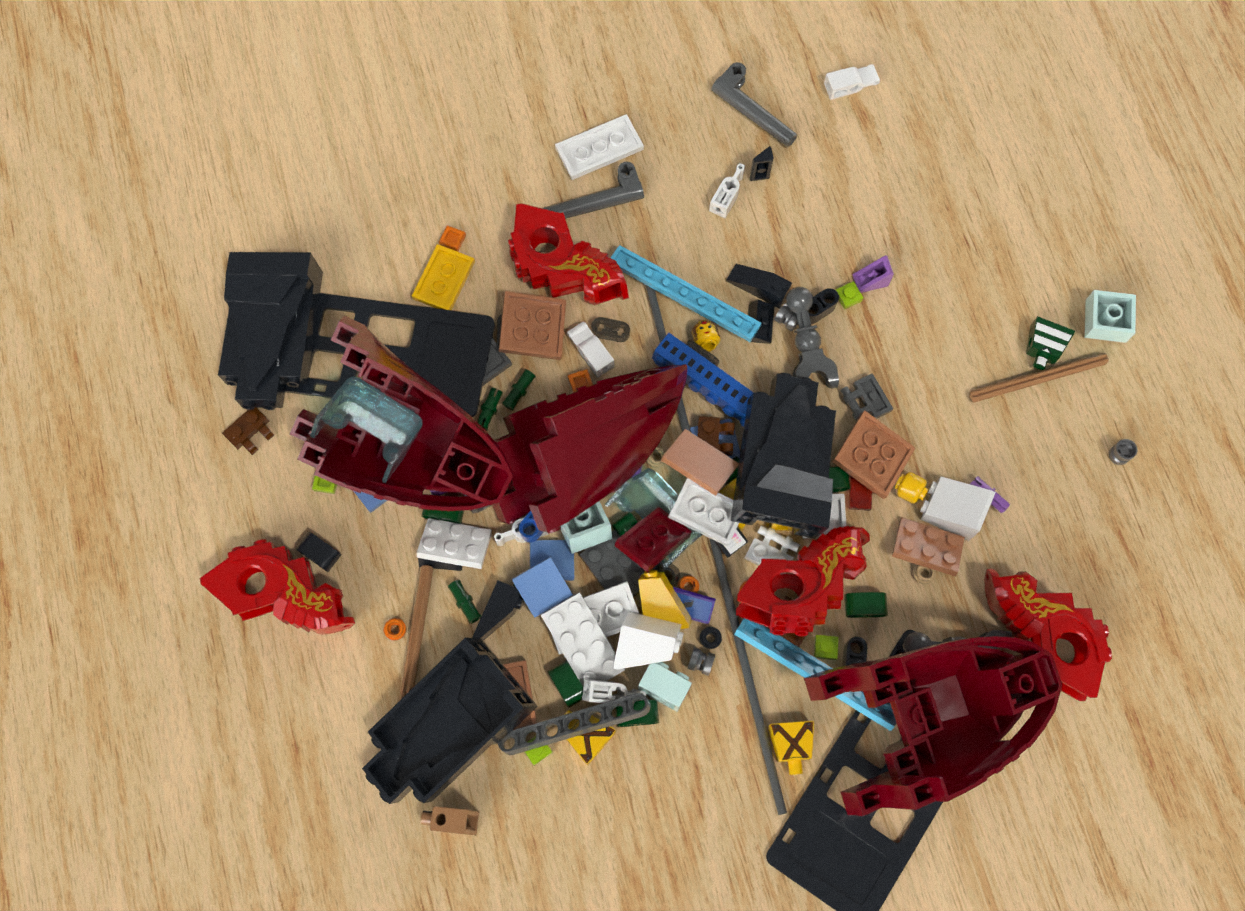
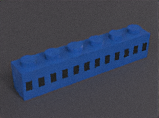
[652,333,753,427]

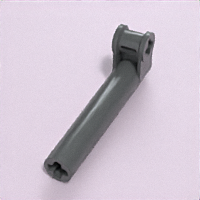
[711,62,798,147]
[543,162,644,219]

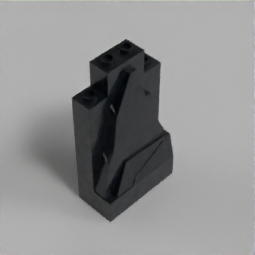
[218,252,323,410]
[731,373,836,539]
[362,638,538,804]

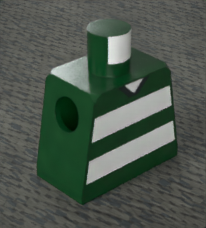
[1026,316,1075,370]

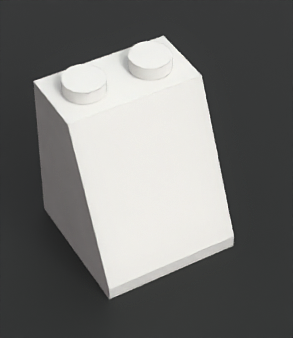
[920,477,996,541]
[613,612,684,669]

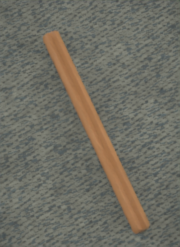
[969,353,1109,403]
[399,565,433,701]

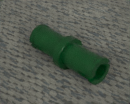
[502,369,536,411]
[477,388,503,431]
[448,580,481,624]

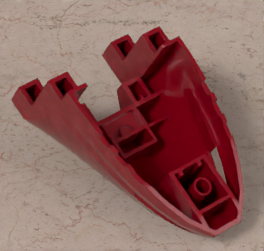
[290,315,514,511]
[492,364,688,534]
[804,636,1062,816]

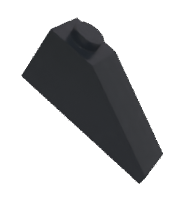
[726,263,792,309]
[472,580,524,641]

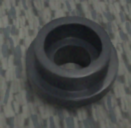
[700,627,722,649]

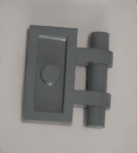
[840,373,893,420]

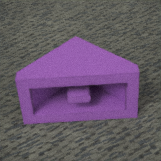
[852,255,894,293]

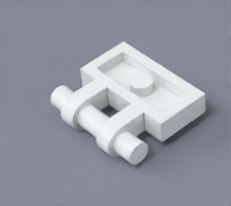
[744,525,800,574]

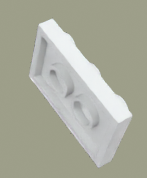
[668,478,739,547]
[417,518,492,569]

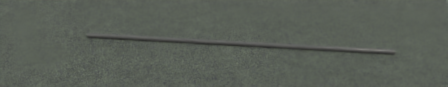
[645,285,787,815]

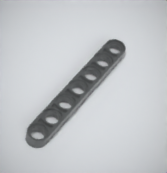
[498,693,651,755]

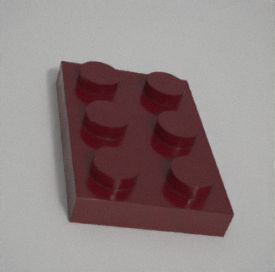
[615,507,692,572]

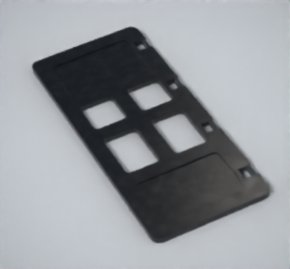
[285,293,495,418]
[766,630,943,911]

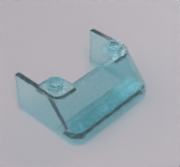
[310,377,423,483]
[605,468,703,569]

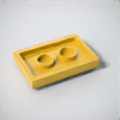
[412,244,475,311]

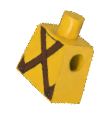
[564,710,616,765]
[768,721,814,775]

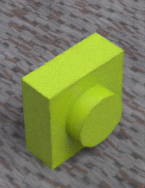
[836,281,864,310]
[312,476,337,494]
[814,635,838,660]
[525,736,553,766]

